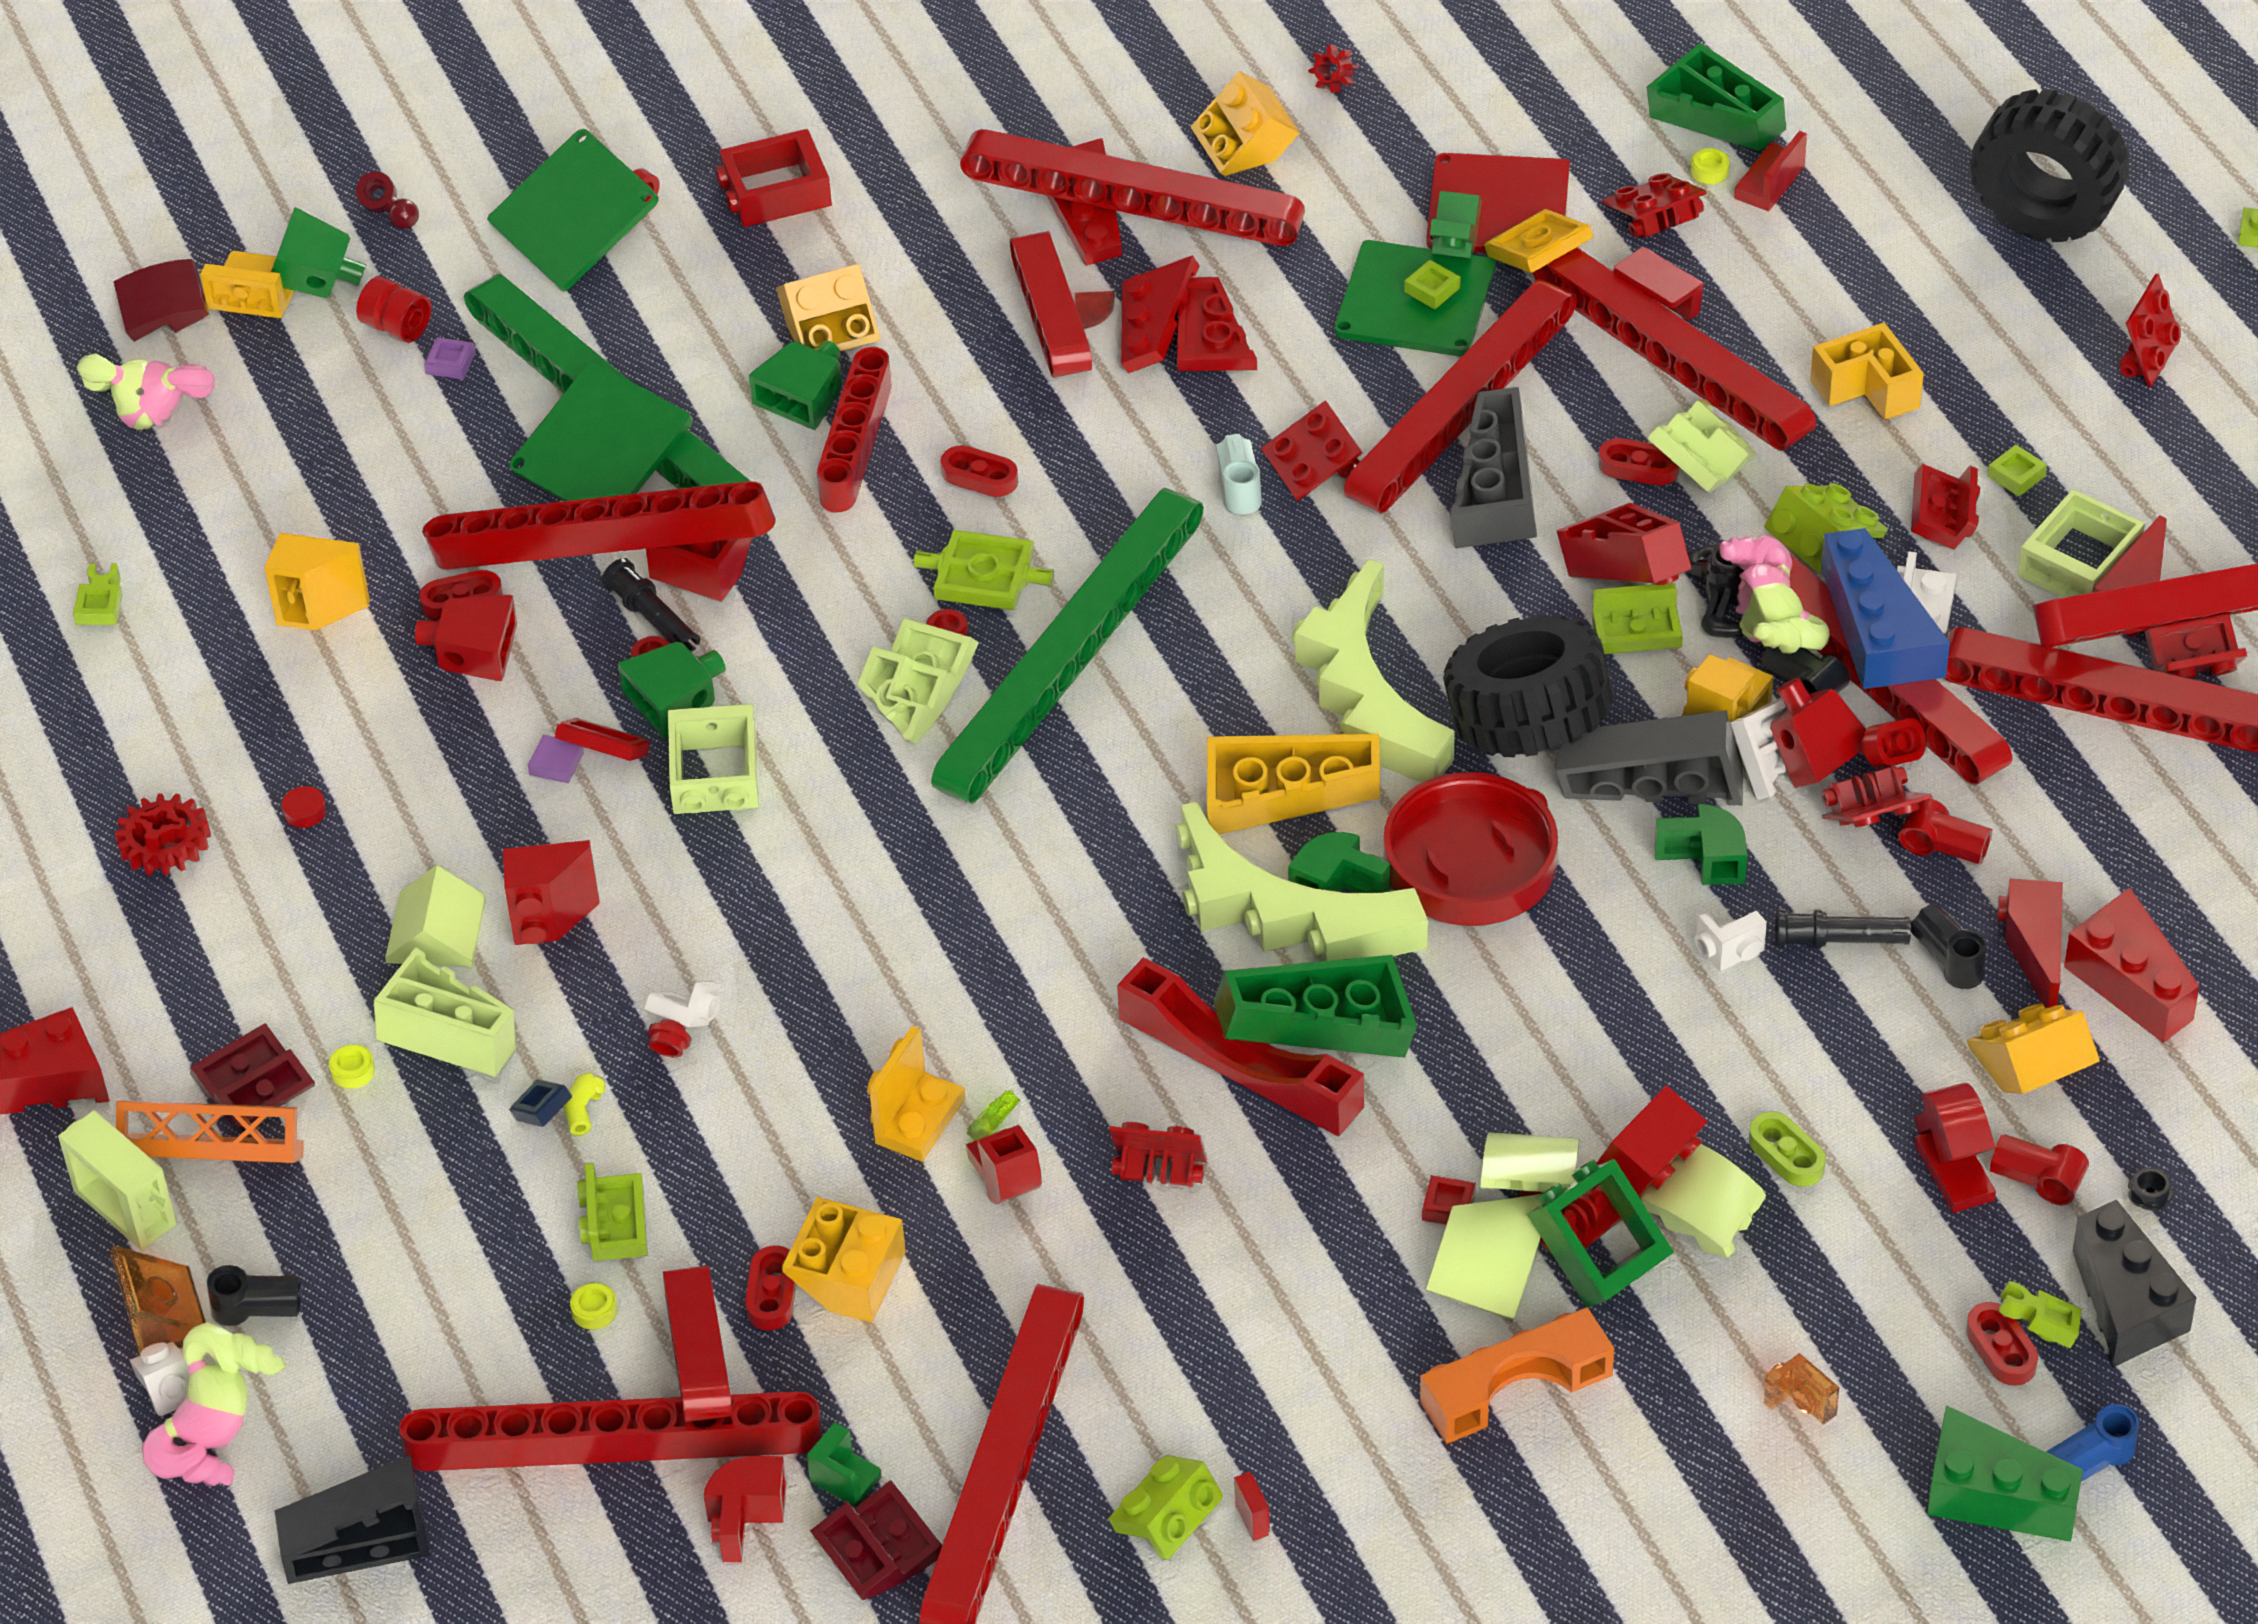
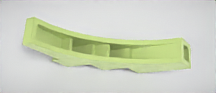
[1292,558,1455,783]
[1175,802,1428,961]

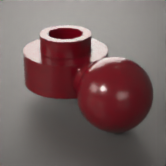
[356,171,419,229]

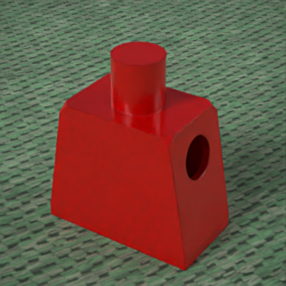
[415,595,518,681]
[1770,677,1866,788]

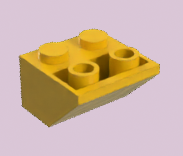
[1191,71,1300,176]
[776,264,881,351]
[264,533,370,631]
[1967,1003,2100,1094]
[782,1197,906,1323]

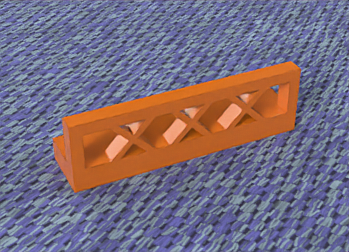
[116,1100,304,1163]

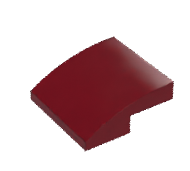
[113,259,209,342]
[190,1023,315,1130]
[810,1480,942,1600]

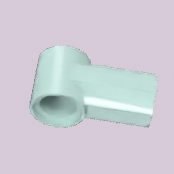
[1216,434,1262,515]

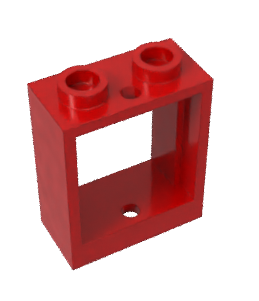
[715,129,832,228]

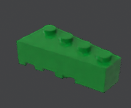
[1213,955,1417,1058]

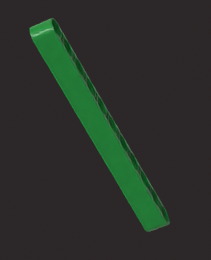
[464,274,750,489]
[931,488,1204,804]

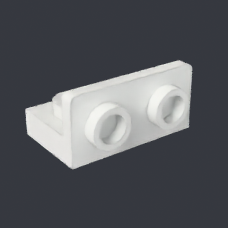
[1897,551,1957,637]

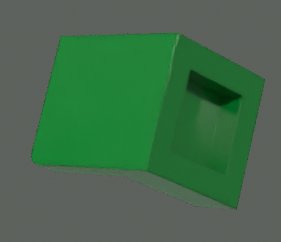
[807,1422,882,1507]

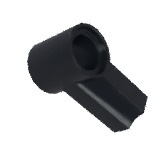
[1762,646,1850,694]
[1910,904,1987,989]
[207,1265,301,1326]

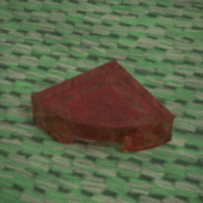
[1075,291,1115,329]

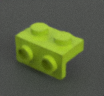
[1592,583,1683,654]
[577,1163,648,1262]
[1108,1455,1223,1559]

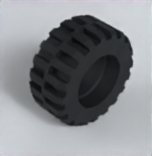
[1969,89,2130,242]
[1443,615,1614,758]

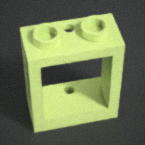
[2017,489,2145,598]
[668,704,759,814]
[58,1110,177,1251]

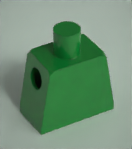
[271,207,366,298]
[749,340,842,431]
[618,642,726,739]

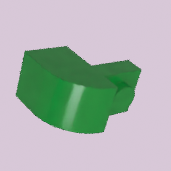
[1430,191,1482,258]
[1654,804,1747,885]
[1288,832,1390,893]

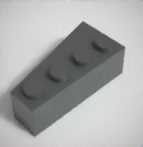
[1450,387,1537,548]
[1556,710,1743,806]

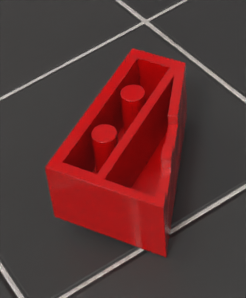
[1556,503,1692,585]
[2064,887,2199,1043]
[0,1007,110,1114]

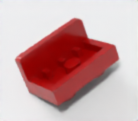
[1911,463,1981,550]
[2144,613,2248,680]

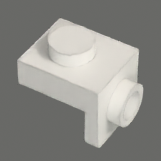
[1694,911,1767,972]
[644,981,720,1028]
[130,1341,190,1416]

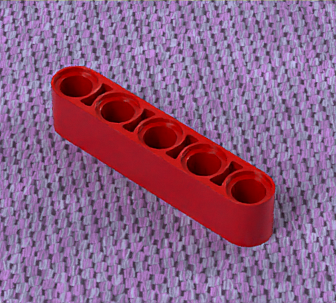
[1009,231,1092,378]
[817,347,892,513]
[663,1265,732,1422]

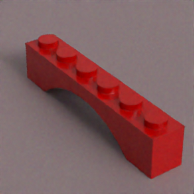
[1117,957,1364,1137]

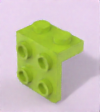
[1764,483,1888,573]

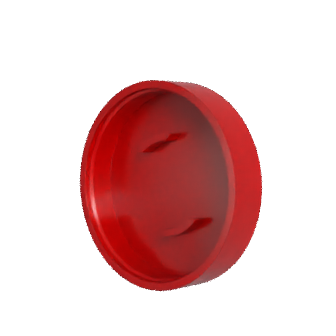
[1383,772,1558,926]

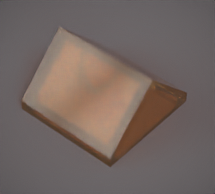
[109,1246,206,1356]

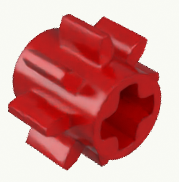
[1308,45,1359,93]

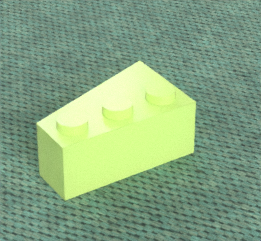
[374,947,516,1077]

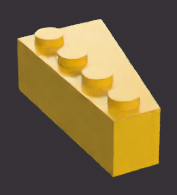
[1207,734,1380,835]

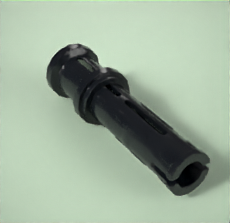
[601,558,700,653]
[1775,909,1911,949]

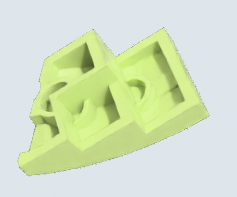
[1647,399,1757,492]
[857,618,979,744]
[1480,1132,1580,1192]
[1639,1144,1766,1258]
[1425,1194,1541,1321]

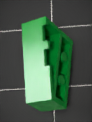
[1646,42,1786,151]
[1927,1405,2083,1542]

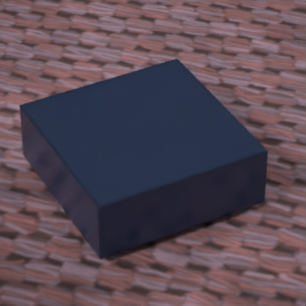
[509,1079,572,1127]

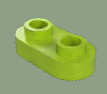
[1749,1111,1826,1187]

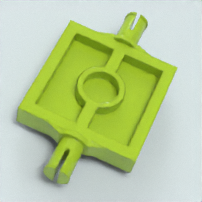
[914,530,1054,611]

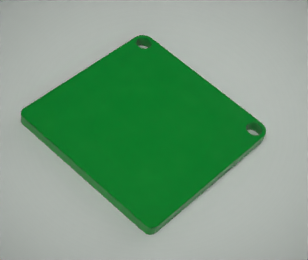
[487,129,659,291]
[1335,240,1496,356]
[510,362,693,501]

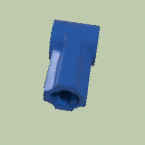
[2046,1404,2139,1482]

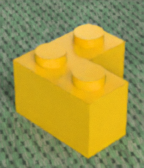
[1810,322,1924,420]
[1682,654,1773,748]

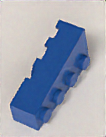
[1821,528,1950,689]

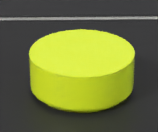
[1690,148,1730,184]
[329,1044,375,1089]
[570,1283,618,1330]

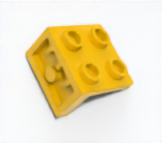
[200,251,295,319]
[867,1026,966,1162]

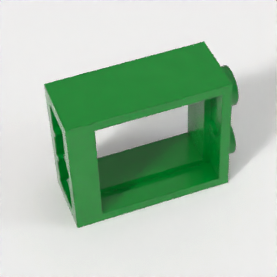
[1527,1159,1674,1307]

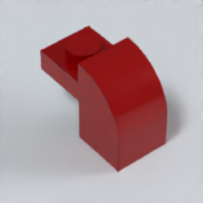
[1914,1082,1995,1164]
[965,1125,1042,1204]
[704,1456,787,1562]

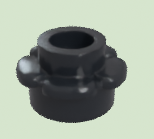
[2128,1168,2173,1211]

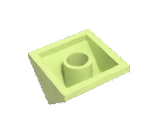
[385,865,486,967]

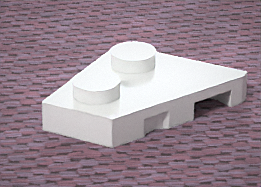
[1730,698,1788,800]

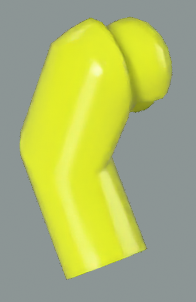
[563,1072,606,1136]

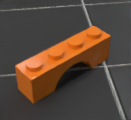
[1420,1307,1614,1444]

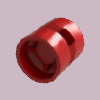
[356,276,432,343]

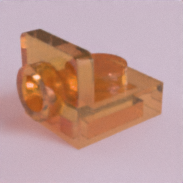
[1764,1353,1840,1425]

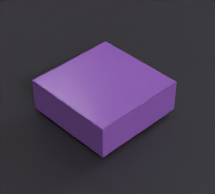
[424,337,476,380]
[528,735,584,783]

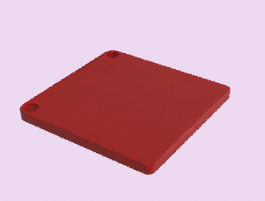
[1426,153,1570,253]

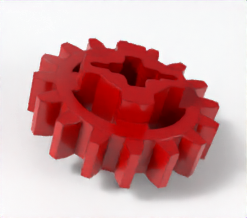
[115,793,211,876]

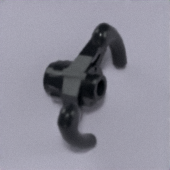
[1686,544,1745,638]

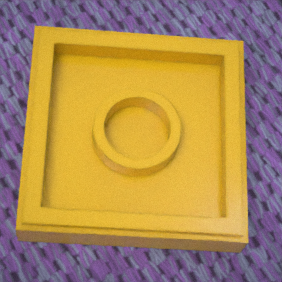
[1484,209,1594,273]

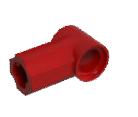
[1898,799,1993,864]
[1990,1134,2089,1206]

